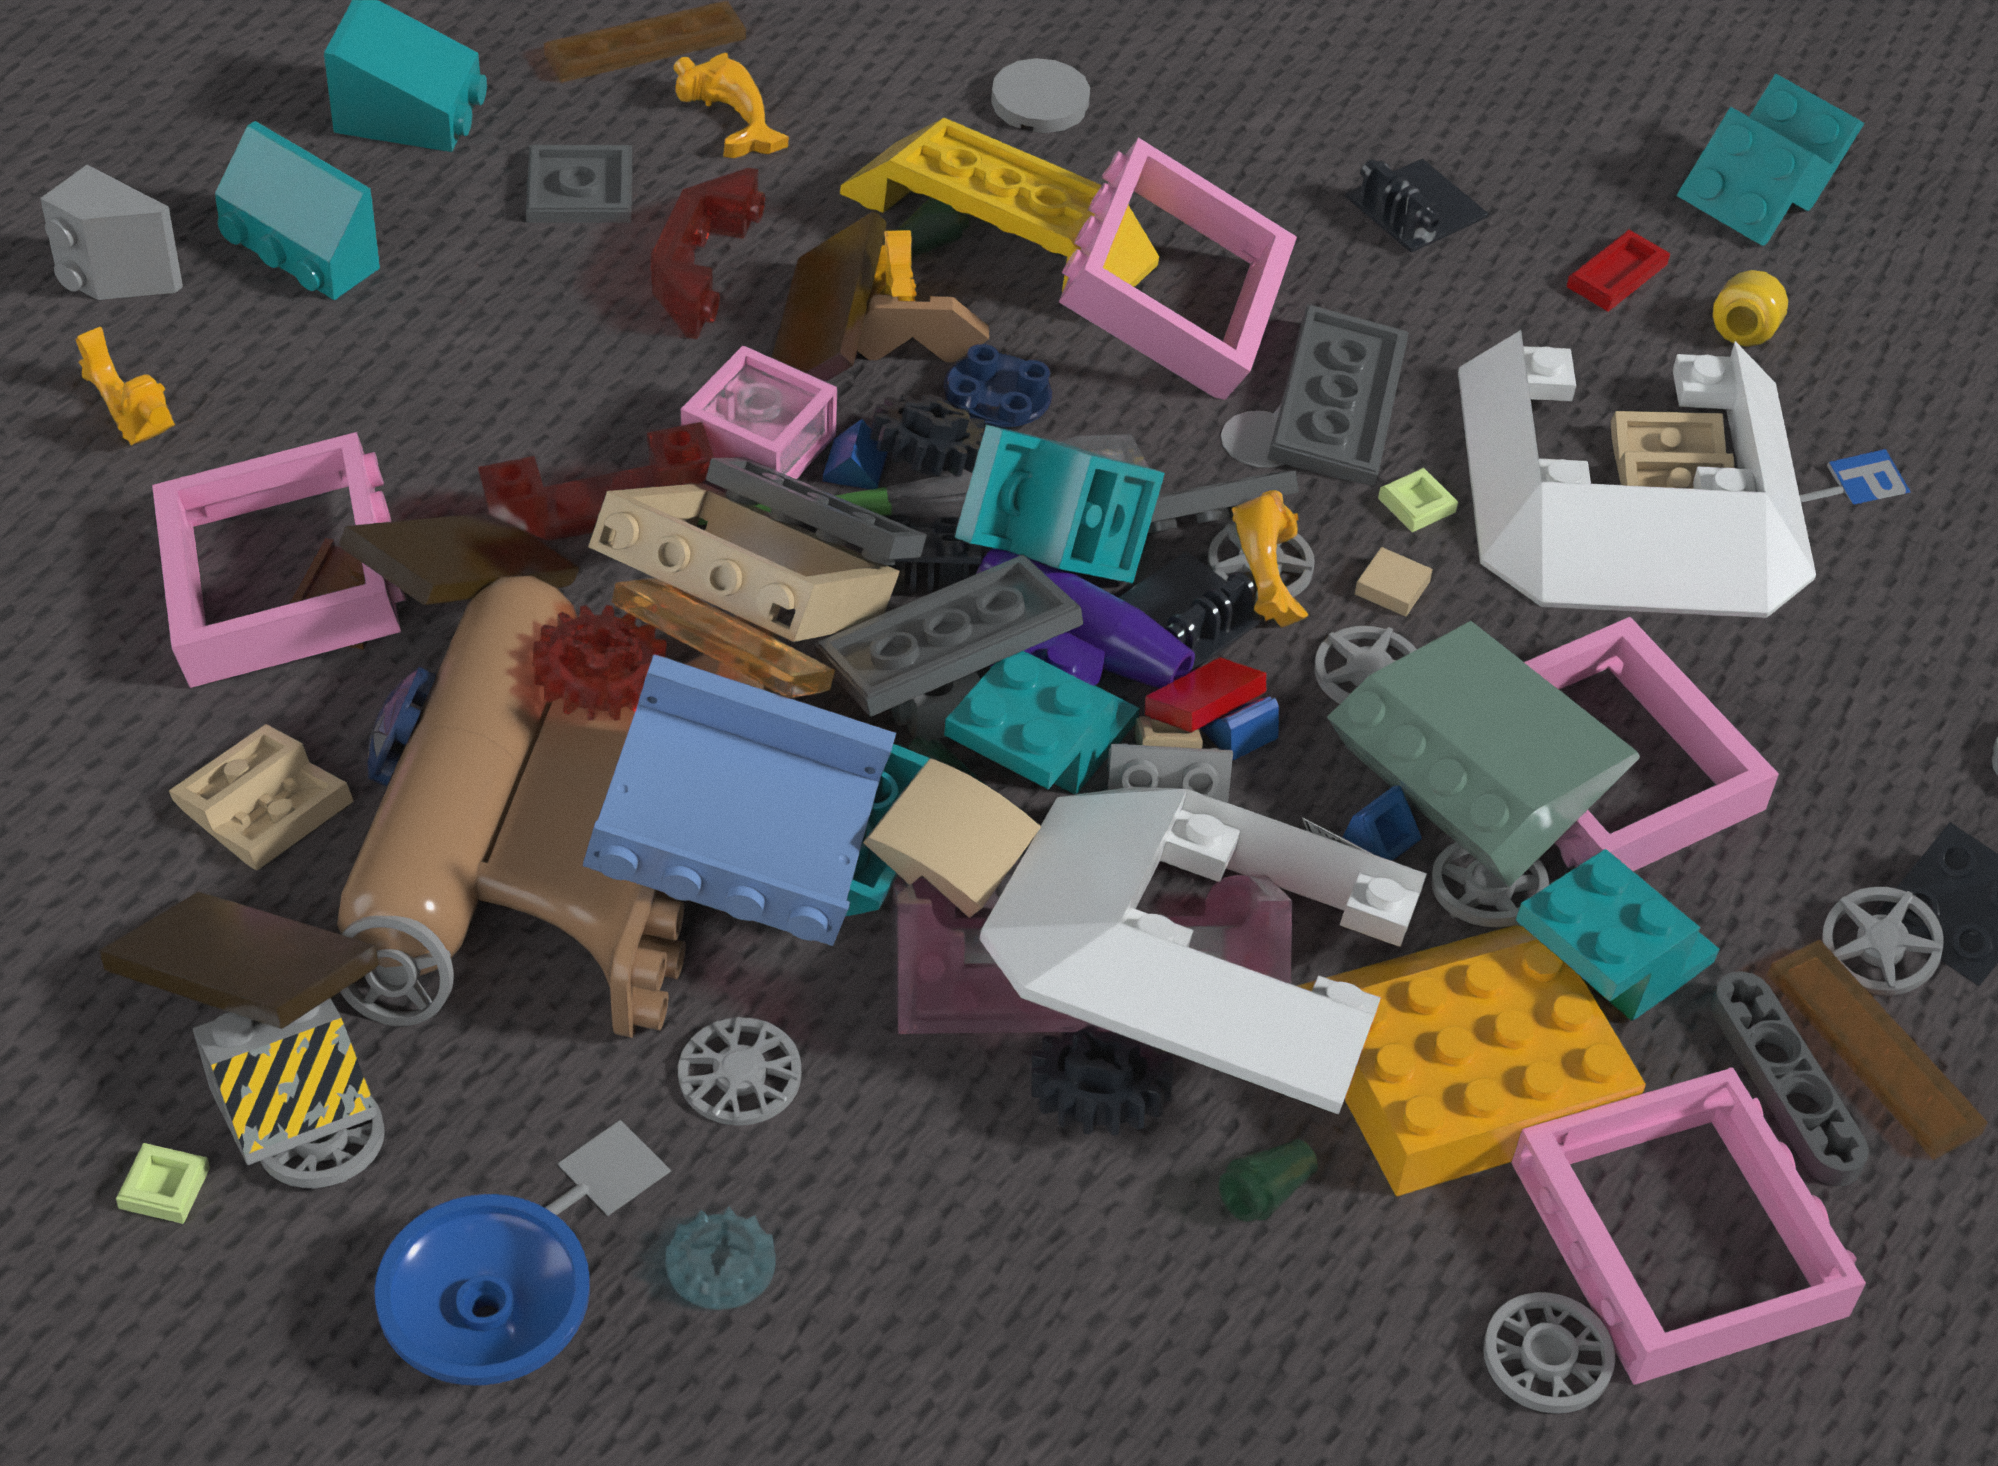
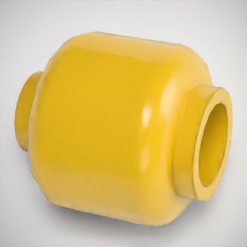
[1712,270,1788,347]

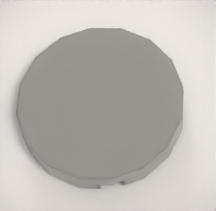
[991,58,1090,133]

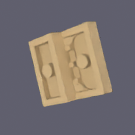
[1610,411,1734,489]
[169,724,354,871]
[863,758,1041,918]

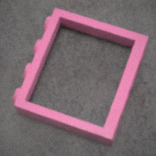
[1059,137,1297,400]
[152,432,406,688]
[1524,617,1779,871]
[1512,1068,1866,1385]

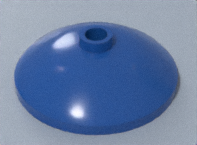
[375,1194,590,1385]

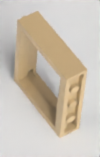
[588,483,900,642]

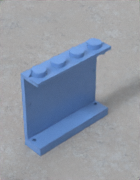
[582,654,896,946]

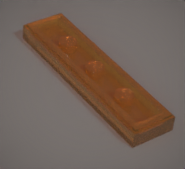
[543,1,746,83]
[611,578,835,698]
[1767,939,1988,1160]

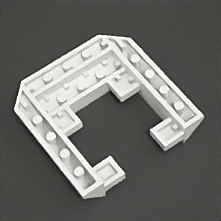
[1458,330,1816,618]
[979,787,1427,1114]

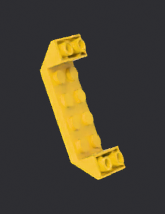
[840,118,1159,292]

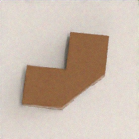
[857,295,989,362]

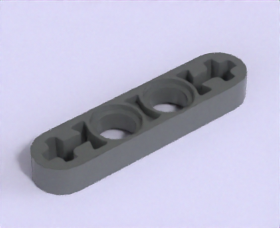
[1711,971,1869,1187]

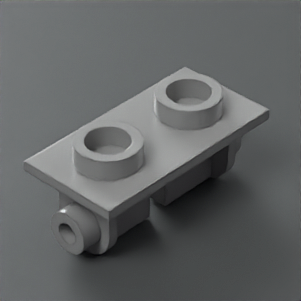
[1107,743,1233,803]

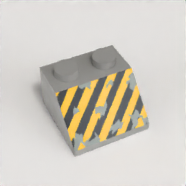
[193,998,378,1165]

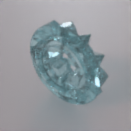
[666,1206,776,1310]

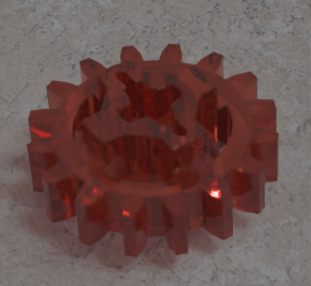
[532,605,668,721]

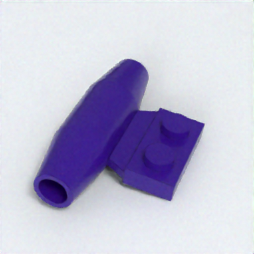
[976,548,1195,689]

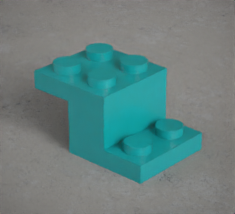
[1676,73,1865,246]
[955,425,1165,583]
[944,651,1140,795]
[1515,849,1720,1021]

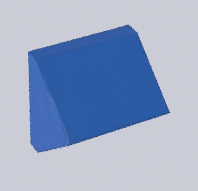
[822,419,888,489]
[1201,697,1279,761]
[1342,785,1422,861]

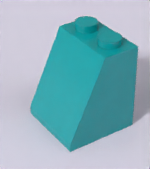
[324,0,487,152]

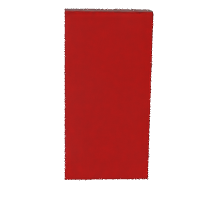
[1566,229,1670,312]
[1145,657,1266,733]

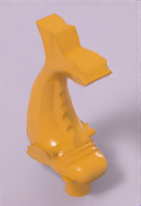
[673,53,789,158]
[869,230,917,301]
[75,326,175,445]
[1232,490,1308,628]

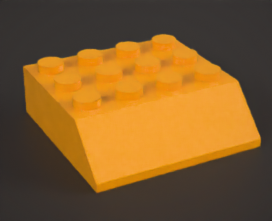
[1297,925,1646,1196]

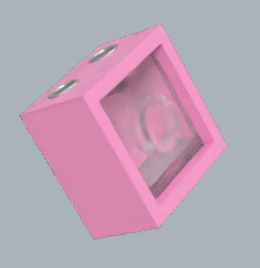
[681,346,837,479]

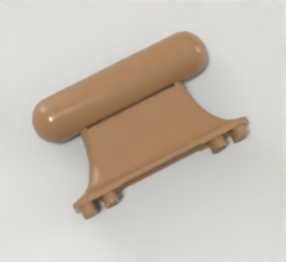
[337,575,780,1038]

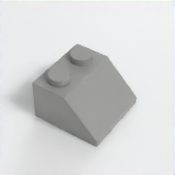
[40,165,183,300]

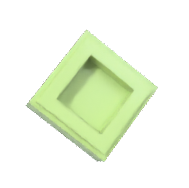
[1378,468,1458,532]
[116,1143,210,1224]

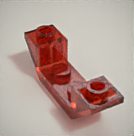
[651,167,765,339]
[478,422,715,541]

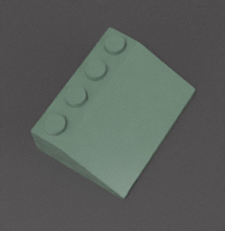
[1327,621,1640,887]

